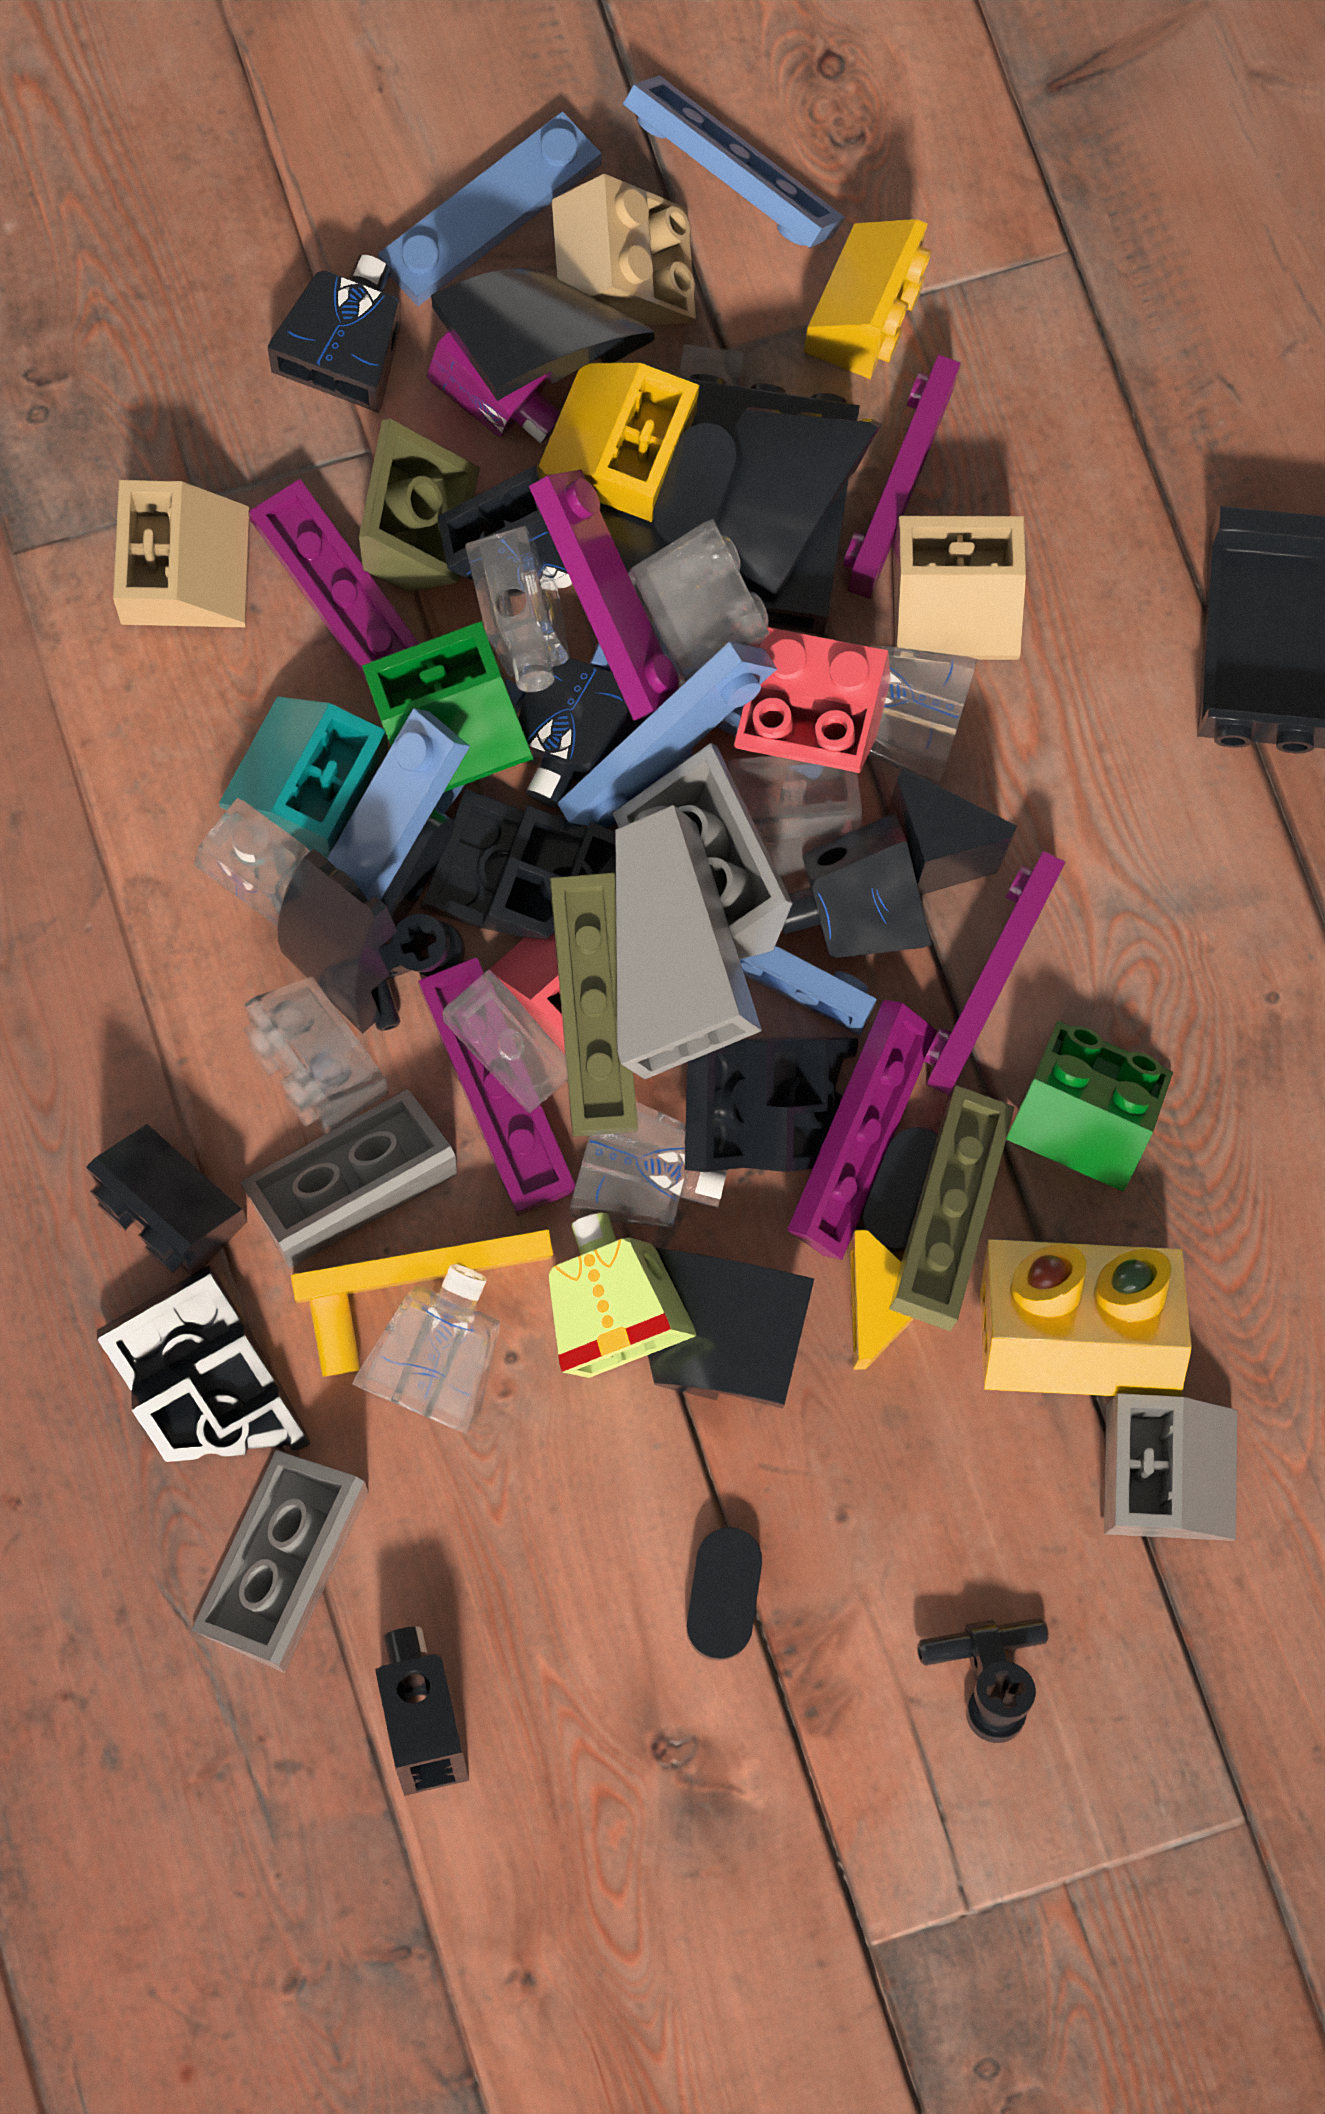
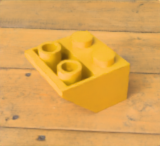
[804,219,932,380]
[539,363,699,522]

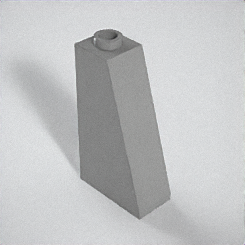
[616,805,762,1079]

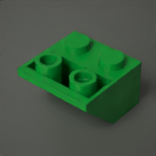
[362,621,533,792]
[1006,1020,1173,1192]

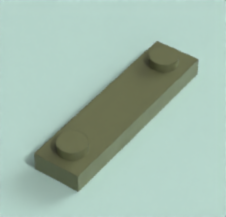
[550,873,638,1137]
[889,1085,1015,1331]

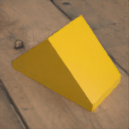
[849,1230,914,1369]

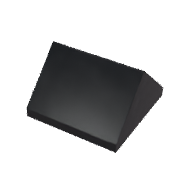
[886,768,1017,895]

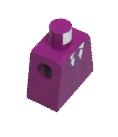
[426,331,561,444]

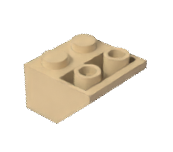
[552,174,696,325]
[113,480,250,627]
[892,516,1026,660]

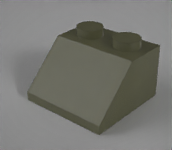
[359,418,480,592]

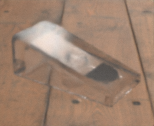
[442,970,567,1114]

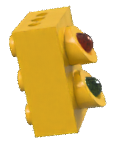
[980,1239,1192,1397]

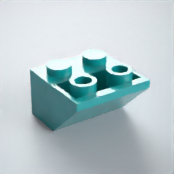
[219,696,389,858]

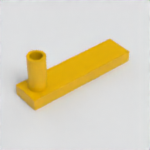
[291,1230,553,1377]

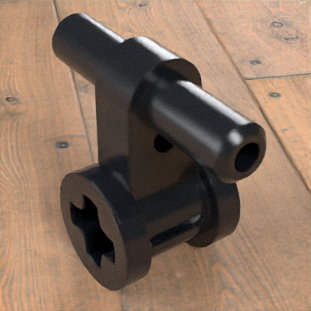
[370,914,465,1031]
[917,1618,1049,1743]

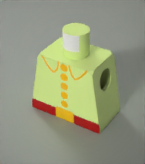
[548,1213,696,1378]

